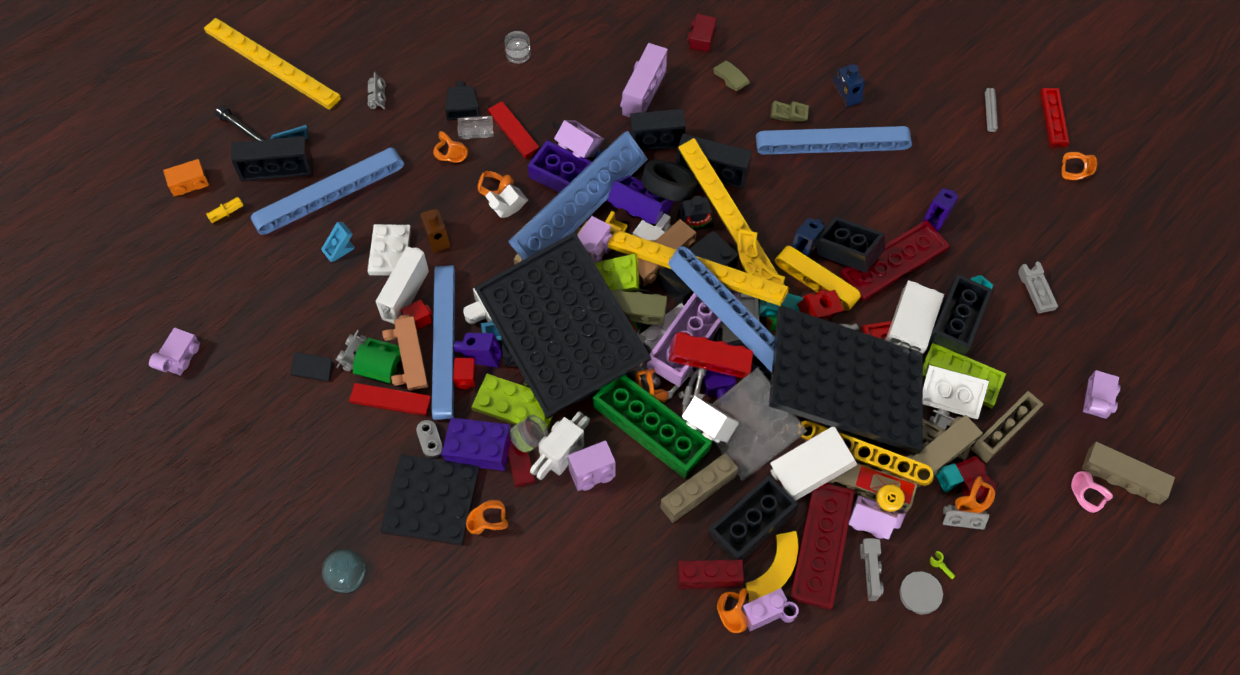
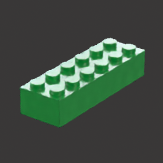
[593,375,712,479]

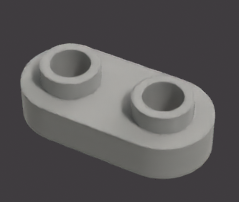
[416,420,443,459]

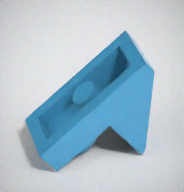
[321,222,355,262]

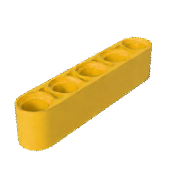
[775,246,861,311]

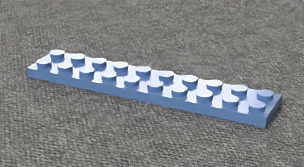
[508,131,648,260]

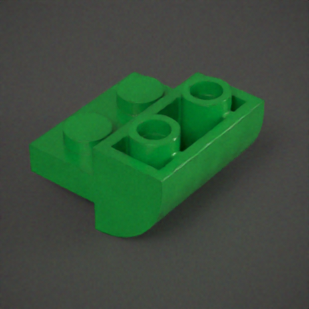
[353,338,401,383]

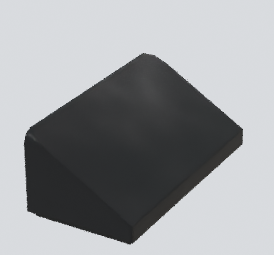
[291,352,335,382]

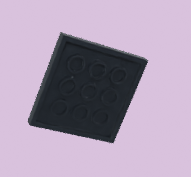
[380,454,480,546]

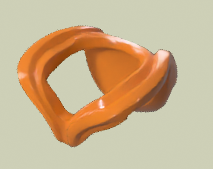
[433,131,468,163]
[1062,152,1097,180]
[478,171,514,196]
[635,369,669,403]
[955,476,995,513]
[466,500,509,534]
[717,588,748,633]

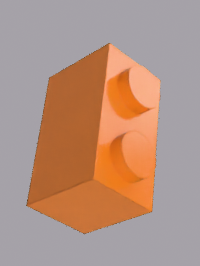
[163,159,209,197]

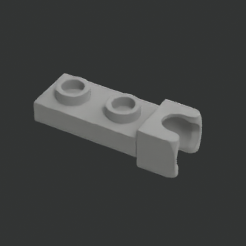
[1018,261,1058,313]
[860,538,883,601]

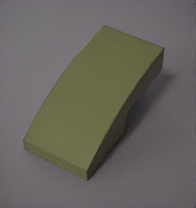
[713,61,749,91]
[770,101,809,122]

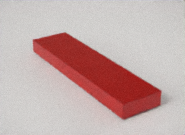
[1040,88,1069,147]
[488,101,540,159]
[349,383,431,416]

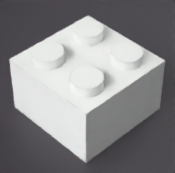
[682,396,739,443]

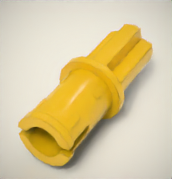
[206,197,243,224]

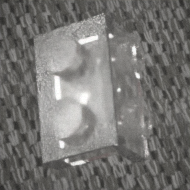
[457,116,494,139]

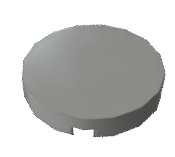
[899,571,943,615]

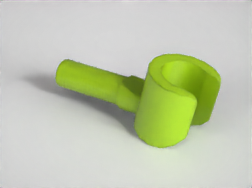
[930,551,955,579]

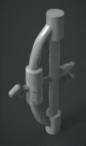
[678,368,706,422]

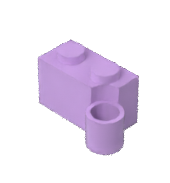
[149,328,200,376]
[1083,370,1121,419]
[849,495,906,540]
[741,588,799,631]

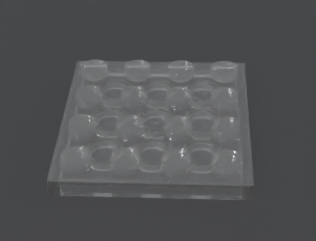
[712,367,807,481]

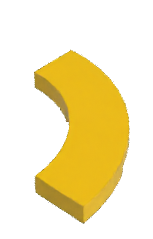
[737,228,785,285]
[745,531,798,602]

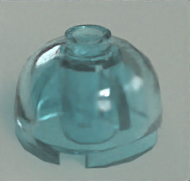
[322,549,366,593]

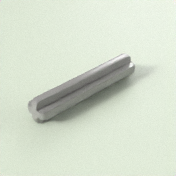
[985,88,998,132]

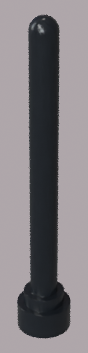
[215,105,265,140]

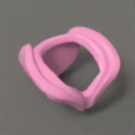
[1071,471,1113,513]

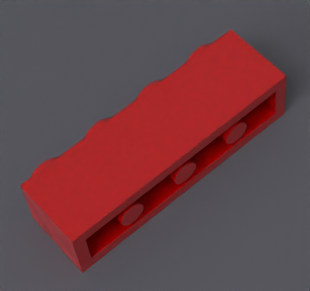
[668,332,753,379]

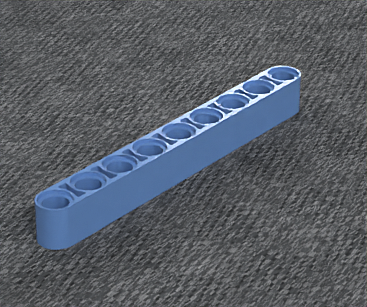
[756,126,912,155]
[251,148,404,235]
[668,246,775,372]
[432,265,455,420]

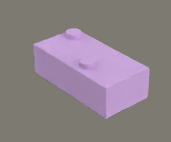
[620,43,668,117]

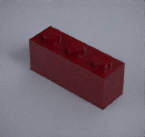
[677,560,744,589]

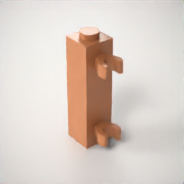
[382,315,429,391]

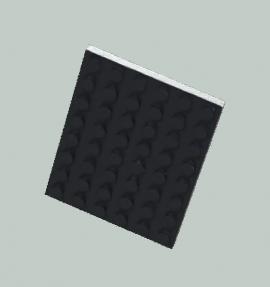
[474,232,652,419]
[769,305,923,454]

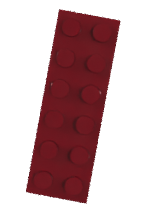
[840,220,950,302]
[790,483,855,610]

